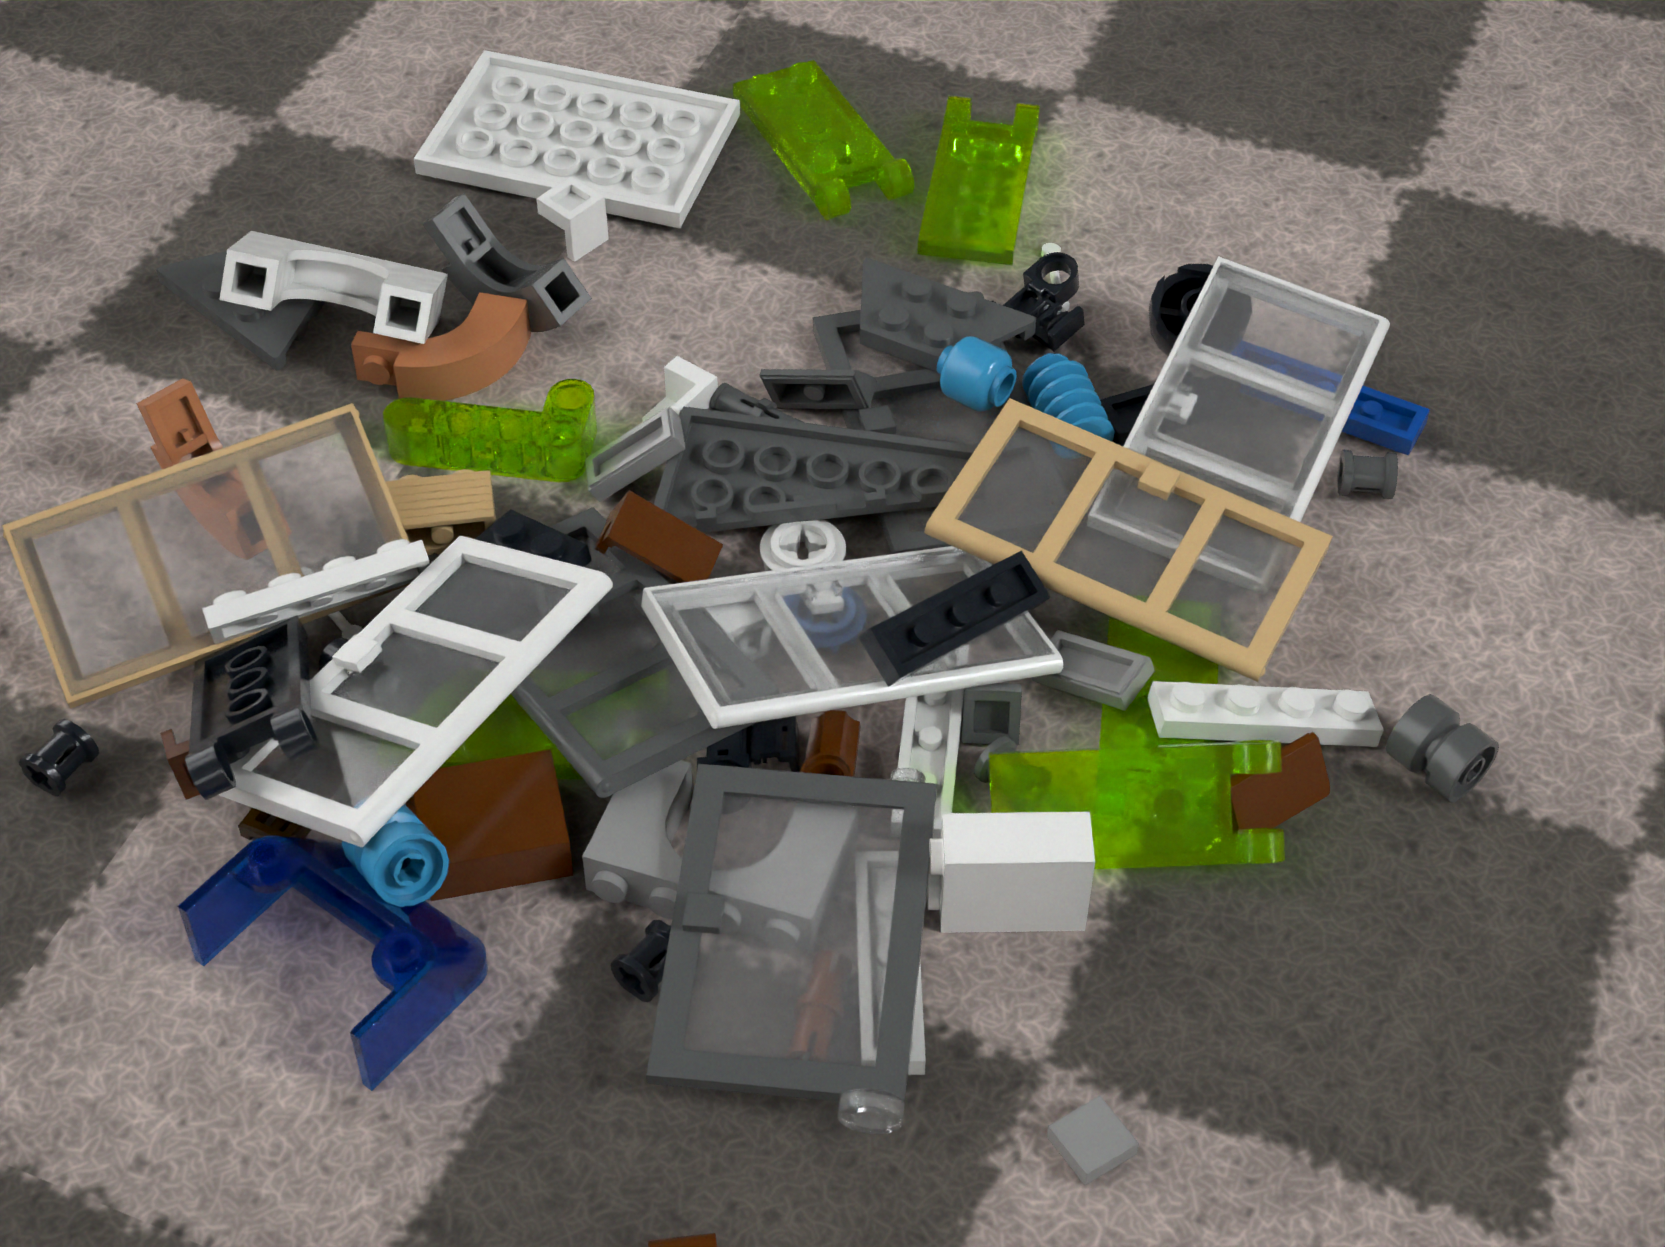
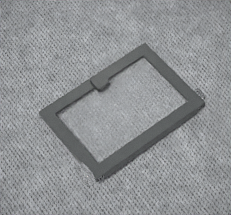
[646,764,937,1134]

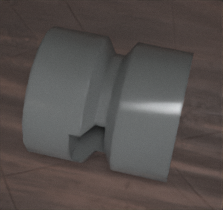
[1386,694,1499,802]

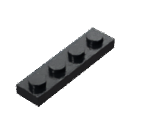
[858,550,1051,687]

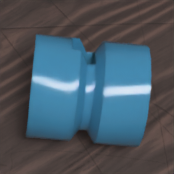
[342,804,449,907]

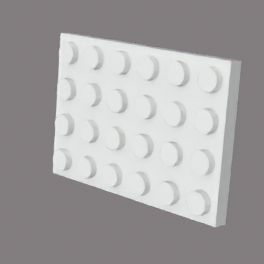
[414,50,740,228]

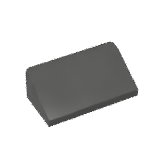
[759,369,877,409]

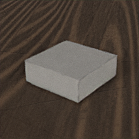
[1047,1095,1139,1185]

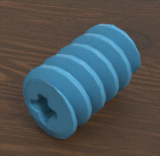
[1022,353,1115,463]

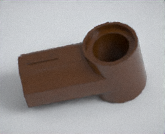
[800,710,861,808]

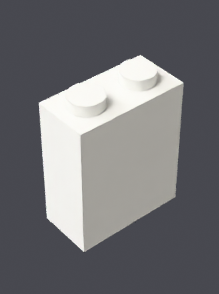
[927,812,1095,933]

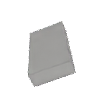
[585,407,685,502]
[1032,630,1155,711]

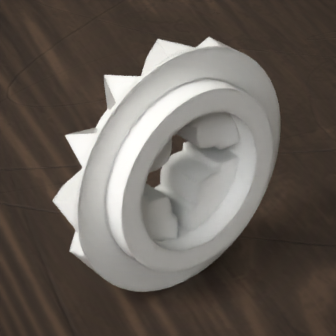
[760,519,846,571]

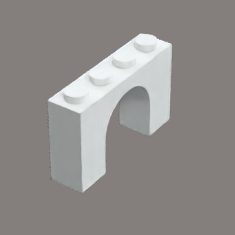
[219,231,448,344]

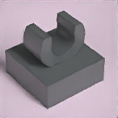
[962,683,1022,745]

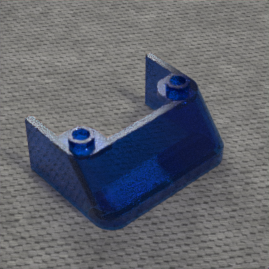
[178,836,488,1091]

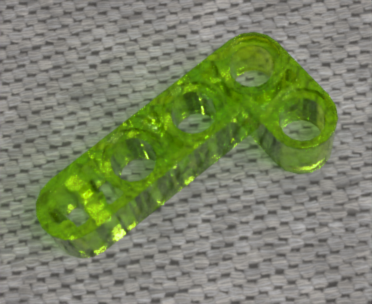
[383,379,597,483]

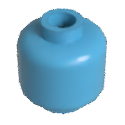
[937,336,1017,412]

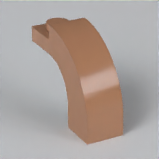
[351,292,531,403]
[136,378,292,562]

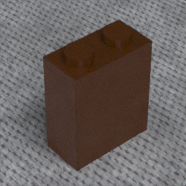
[405,749,574,901]

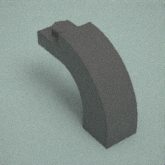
[423,193,592,332]

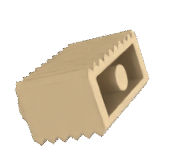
[385,469,496,555]

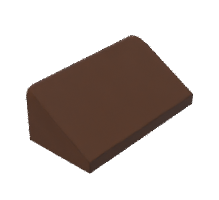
[1216,732,1330,844]

